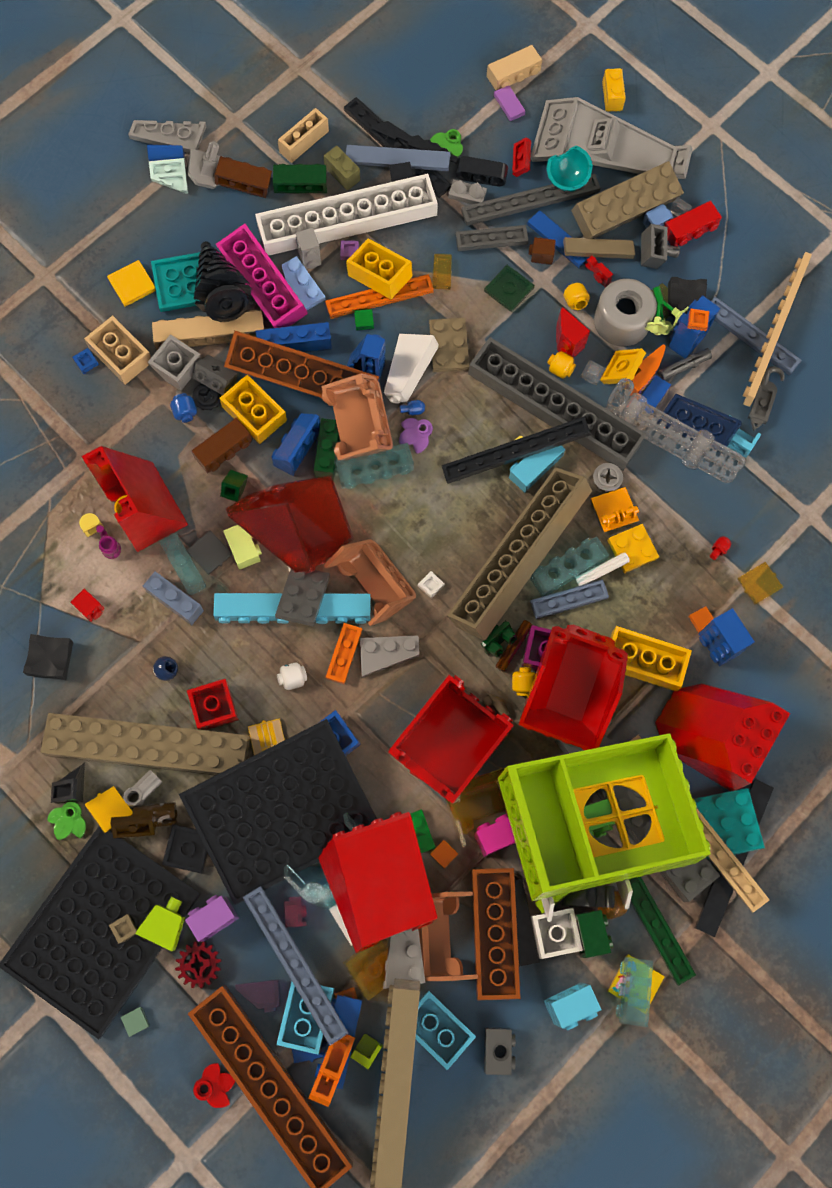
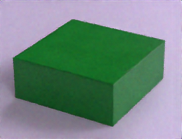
[354,309,374,330]

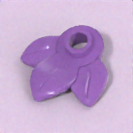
[399,418,433,454]

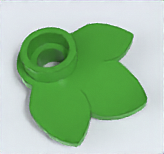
[430,129,463,157]
[47,801,86,840]

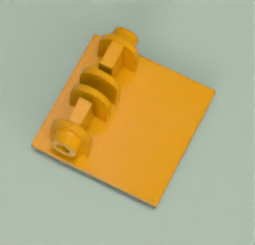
[591,487,639,532]

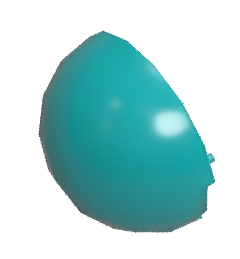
[546,146,593,192]

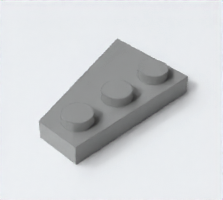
[360,636,419,678]

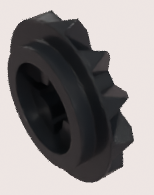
[192,384,222,411]

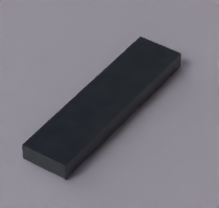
[515,879,540,967]

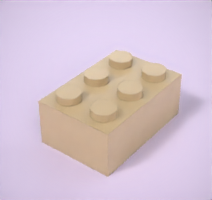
[84,315,151,385]

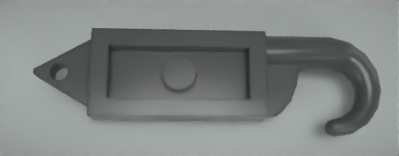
[748,366,785,431]

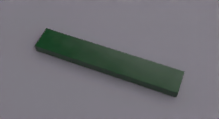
[629,876,696,986]

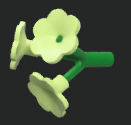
[645,286,689,335]

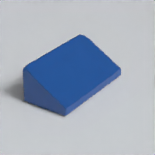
[147,145,185,161]

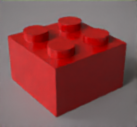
[187,679,239,731]

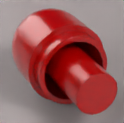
[710,536,731,560]

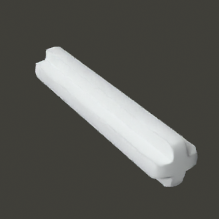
[576,553,630,586]

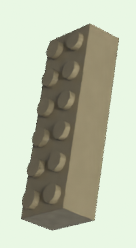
[571,161,684,239]

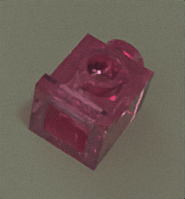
[284,896,308,928]

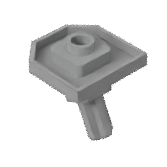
[188,141,223,189]

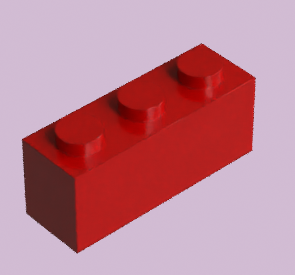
[664,201,722,246]

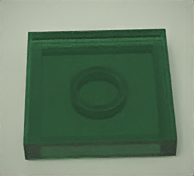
[484,265,535,313]

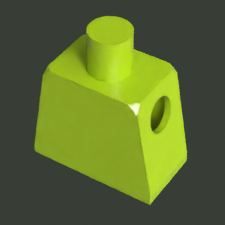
[135,897,185,951]

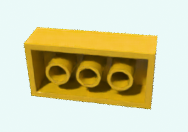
[610,626,692,691]

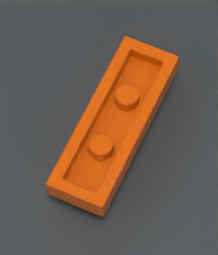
[325,623,363,684]

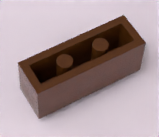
[215,156,272,198]
[191,418,252,474]

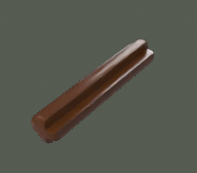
[496,620,532,672]

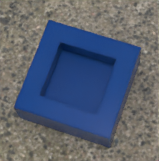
[72,348,99,374]

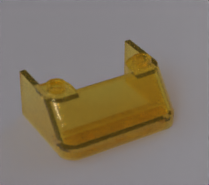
[445,768,506,847]

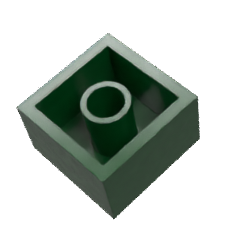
[575,910,613,958]

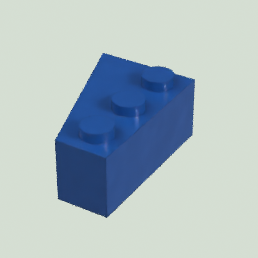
[347,334,385,382]

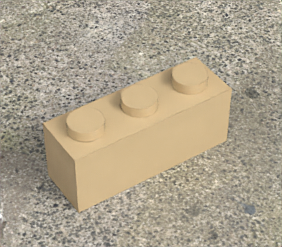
[487,45,542,90]
[278,108,329,163]

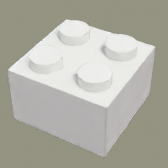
[530,908,583,959]

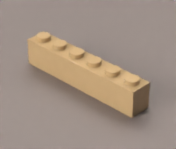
[152,310,265,350]

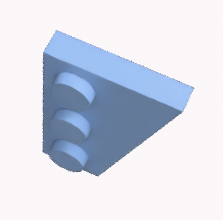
[282,256,326,310]

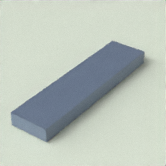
[530,579,609,620]

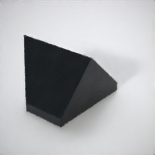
[51,762,85,803]

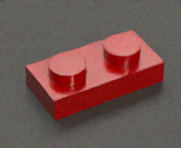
[512,137,531,177]

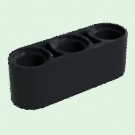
[456,156,508,187]

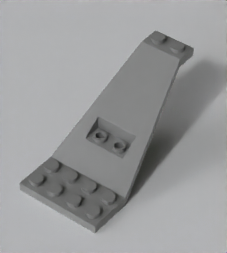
[531,97,693,179]

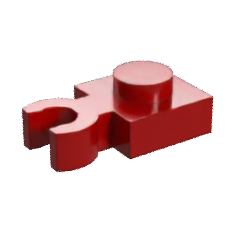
[585,256,613,287]

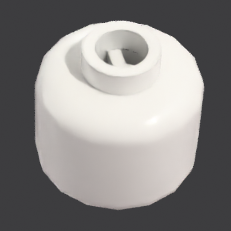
[277,662,307,690]

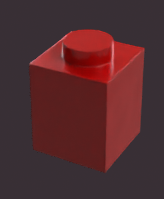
[70,588,105,622]

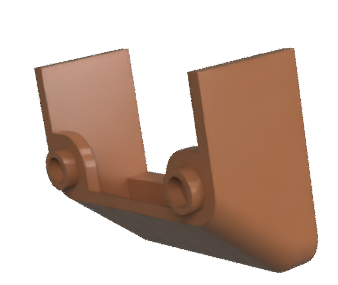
[324,539,416,626]
[418,892,478,981]

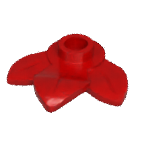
[193,1063,235,1108]

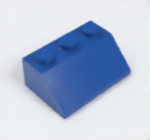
[272,413,320,476]

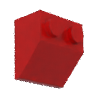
[556,307,590,358]

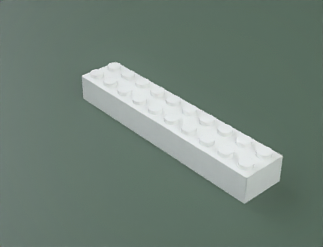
[255,174,438,256]

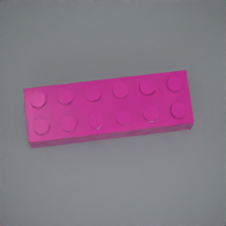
[216,224,308,328]

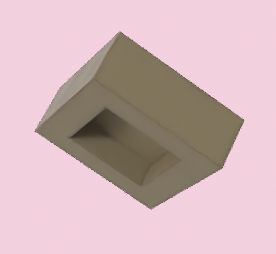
[109,914,137,944]

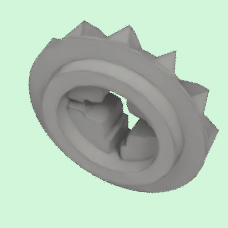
[593,463,623,492]

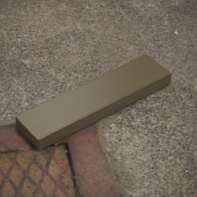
[563,237,635,259]

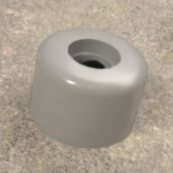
[594,279,657,346]

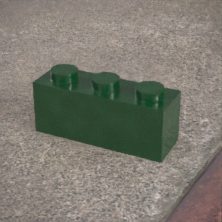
[273,164,327,193]
[314,418,340,481]

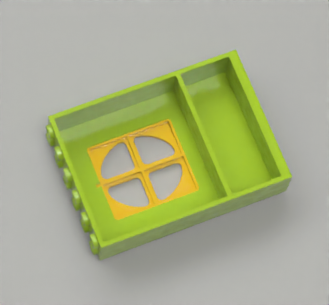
[498,733,711,901]

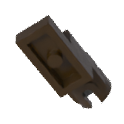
[110,802,178,838]

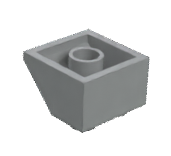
[148,334,202,391]

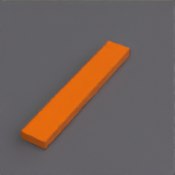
[325,274,434,319]

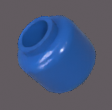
[170,393,197,423]

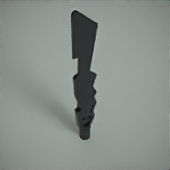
[371,121,459,164]

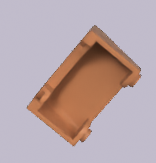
[321,373,393,461]

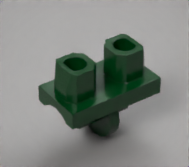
[480,620,517,657]

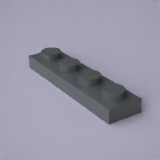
[455,225,528,251]

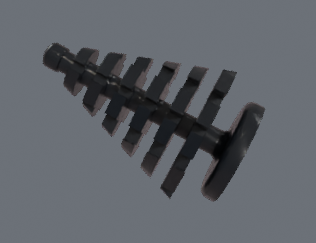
[194,241,252,322]

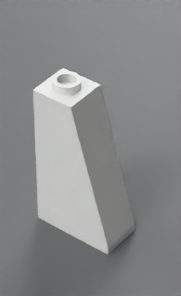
[384,334,439,403]

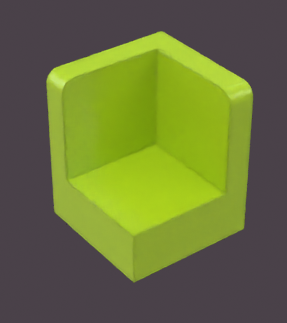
[351,1034,382,1069]

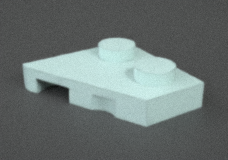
[149,158,188,193]

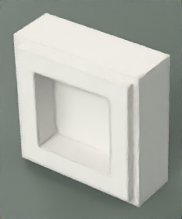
[418,571,445,599]

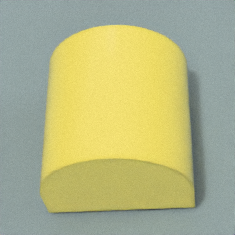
[80,513,104,537]

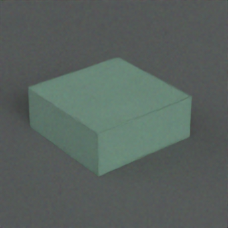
[121,1007,150,1037]

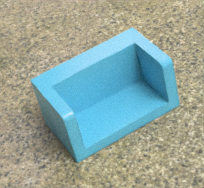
[727,415,761,458]

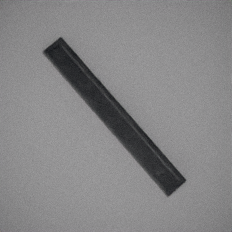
[344,97,452,198]
[441,417,591,484]
[694,779,774,937]

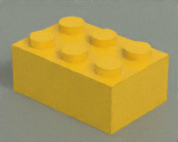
[346,238,413,299]
[219,375,287,444]

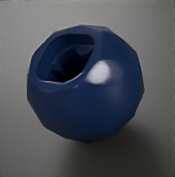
[153,656,178,681]

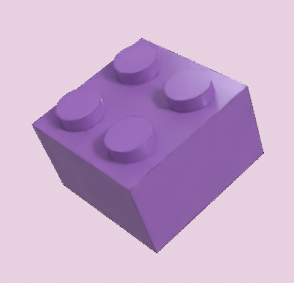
[185,895,239,942]

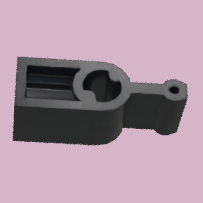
[562,886,615,908]

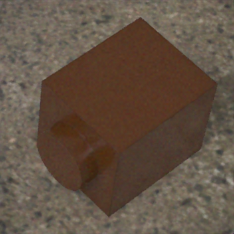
[528,237,556,265]

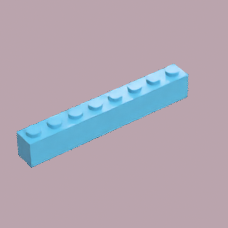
[213,593,371,624]

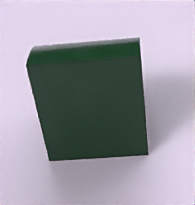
[220,469,248,502]

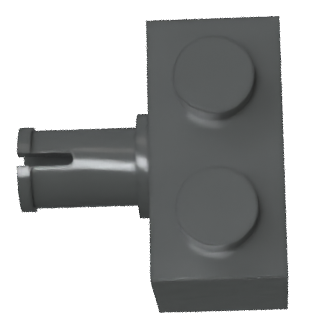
[641,224,680,269]

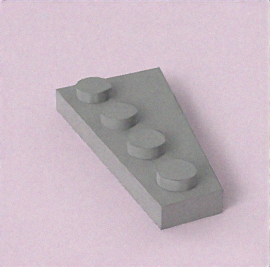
[128,120,206,153]
[383,929,426,989]

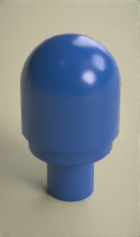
[399,400,425,416]

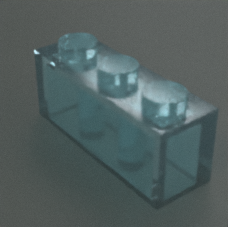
[159,533,207,596]
[616,957,653,1027]

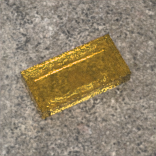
[433,254,452,290]

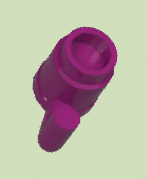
[96,525,121,559]

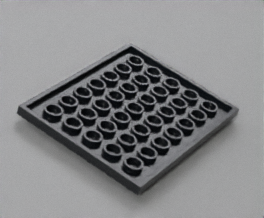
[179,719,377,905]
[0,826,201,1040]

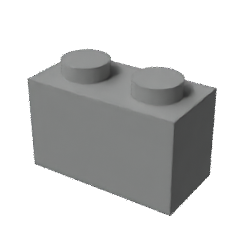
[296,227,321,269]

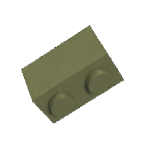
[324,146,360,191]

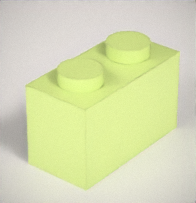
[223,522,262,570]

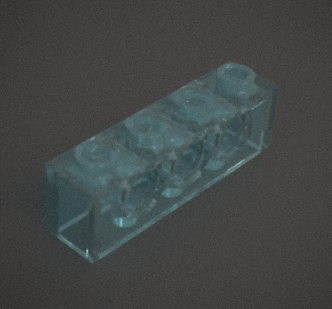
[335,443,414,489]
[531,536,609,597]

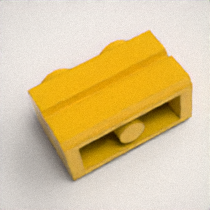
[602,68,626,112]

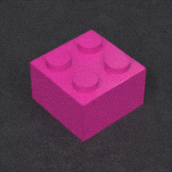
[474,814,515,857]

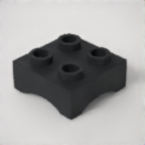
[668,277,707,316]
[23,634,73,680]

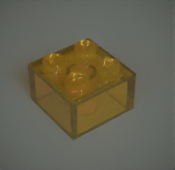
[342,941,388,1000]

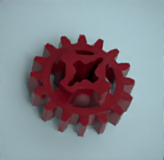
[175,941,222,988]

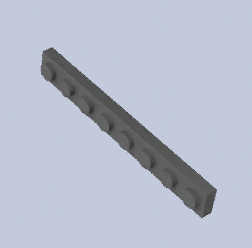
[461,174,601,226]

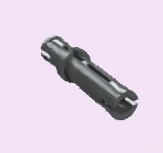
[658,348,712,380]

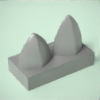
[448,179,487,204]

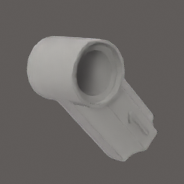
[123,770,163,808]

